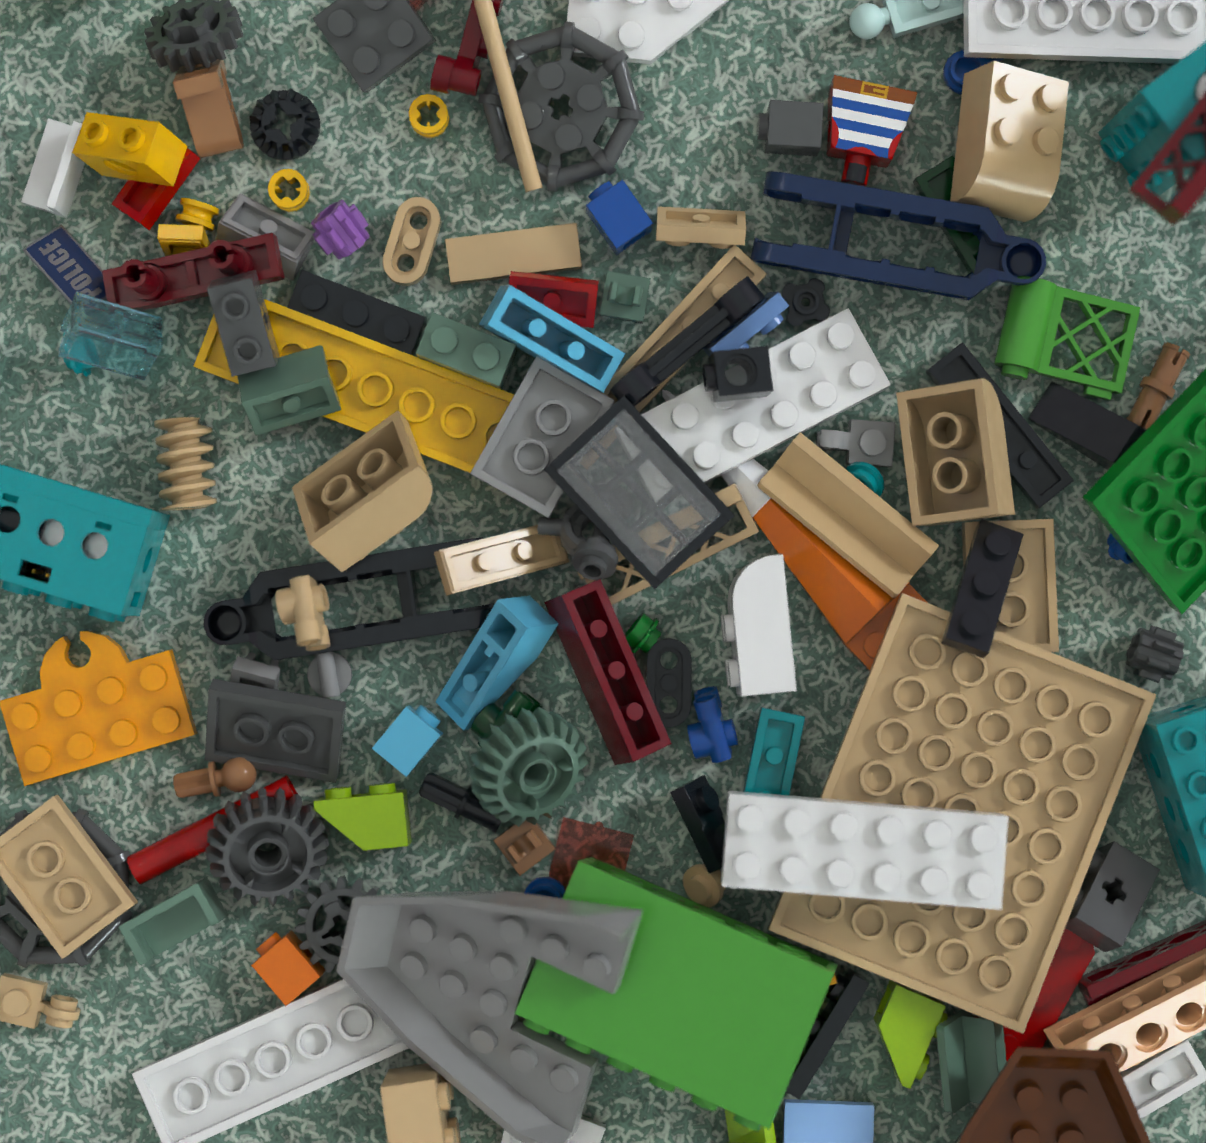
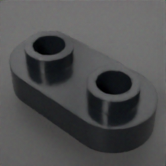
[646,638,692,728]

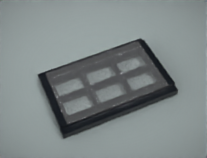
[544,396,735,589]

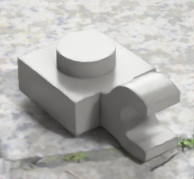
[816,419,895,468]

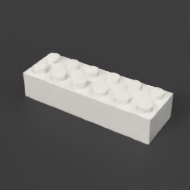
[721,791,1008,910]

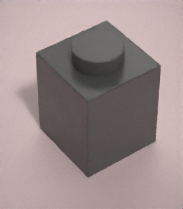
[757,100,824,156]

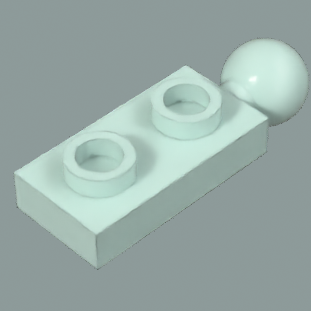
[849,0,964,39]

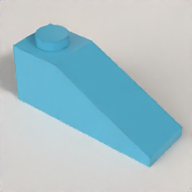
[435,595,559,731]

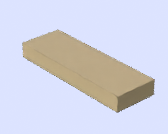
[445,223,582,285]
[434,525,569,596]

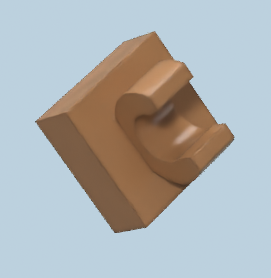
[493,820,556,876]

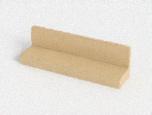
[757,432,939,598]

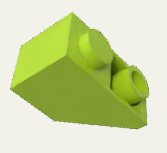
[313,782,412,851]
[873,980,948,1089]

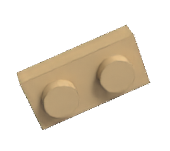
[656,206,746,249]

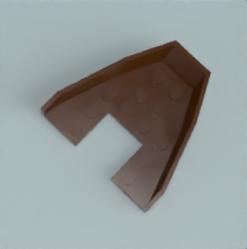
[955,1047,1150,1143]

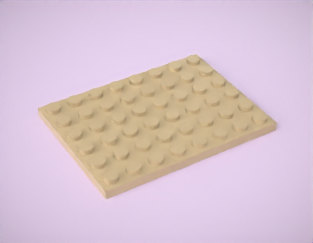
[768,593,1157,1034]

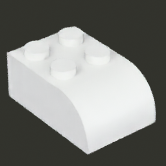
[721,554,797,696]

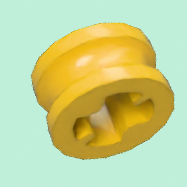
[408,94,449,138]
[268,169,310,212]
[175,198,220,232]

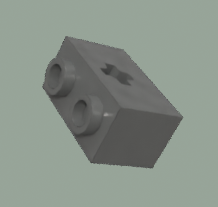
[207,270,280,377]
[1065,841,1160,952]

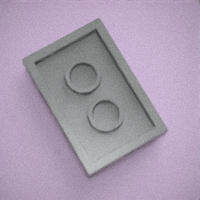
[470,356,615,518]

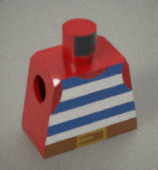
[827,75,917,187]

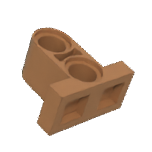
[173,59,244,158]

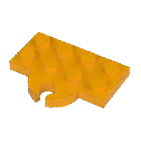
[0,631,197,786]

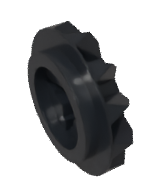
[249,88,320,160]

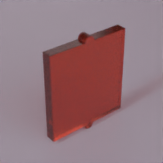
[548,817,634,889]

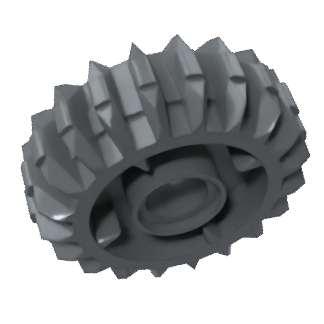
[206,787,329,907]

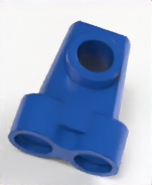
[687,686,738,763]

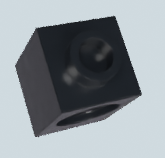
[702,346,773,402]

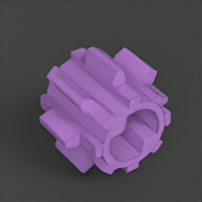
[311,199,370,259]

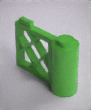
[994,276,1141,400]

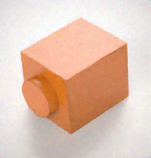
[251,930,326,1006]

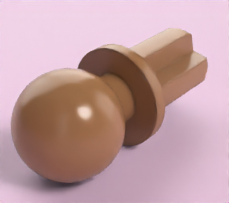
[173,757,257,798]

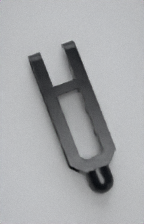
[204,537,494,660]

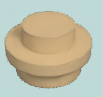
[683,864,726,907]

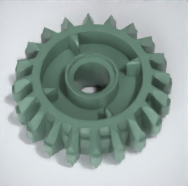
[468,706,589,827]

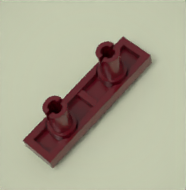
[102,233,285,317]

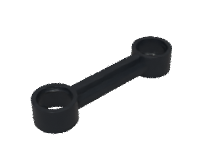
[610,276,765,407]

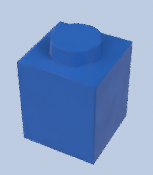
[586,180,653,256]

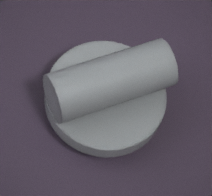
[307,652,352,698]

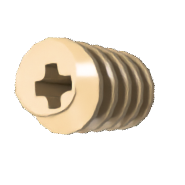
[154,417,217,511]

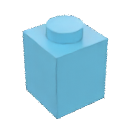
[372,705,443,777]

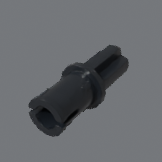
[419,773,502,834]

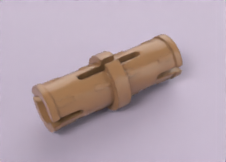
[1126,342,1191,430]

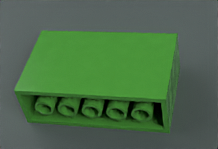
[515,857,838,1131]

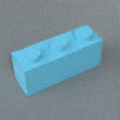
[479,285,625,393]

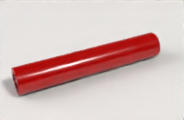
[127,776,297,884]

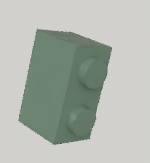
[415,312,517,390]

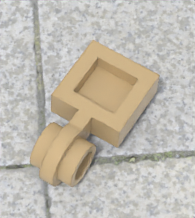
[0,973,81,1029]

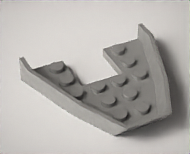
[336,891,643,1143]

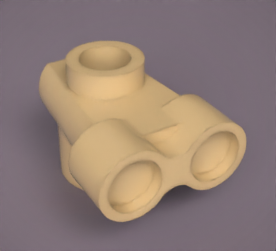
[275,575,331,651]

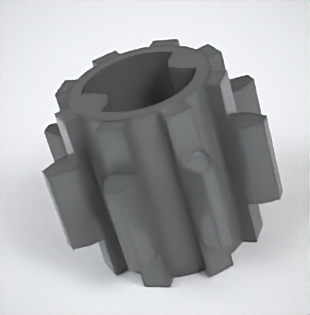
[1126,625,1184,683]

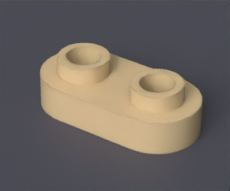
[383,197,441,286]

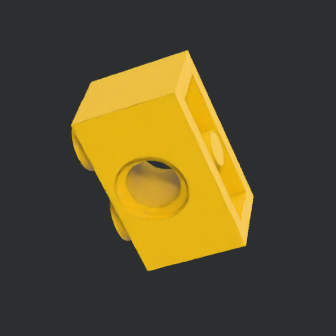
[72,112,187,187]

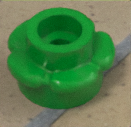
[625,613,662,654]

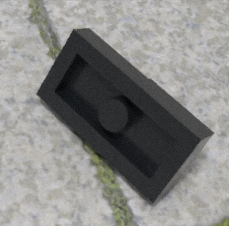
[670,775,725,874]

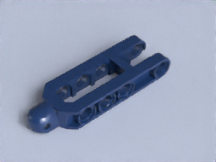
[751,171,1046,301]

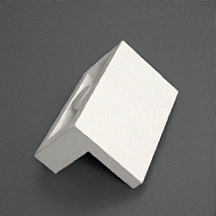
[21,118,85,218]

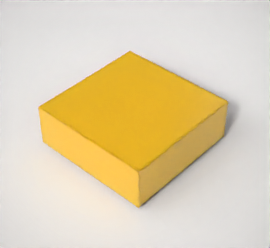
[157,224,210,256]

